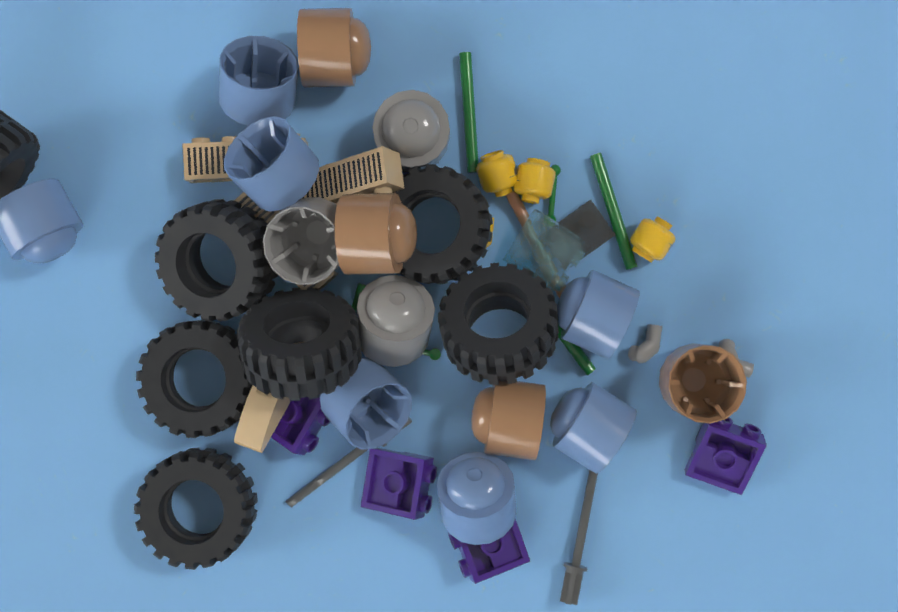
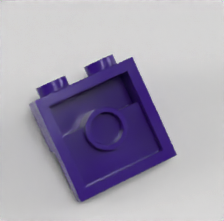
[271,394,330,455]
[684,417,767,495]
[361,447,437,520]
[448,518,530,584]

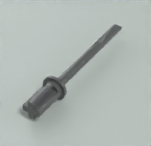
[286,417,412,508]
[560,470,598,605]

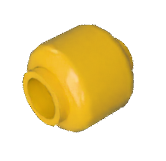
[476,150,517,197]
[513,158,556,204]
[630,216,676,263]

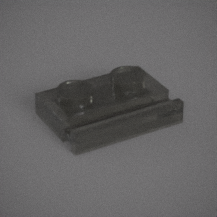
[541,200,616,270]

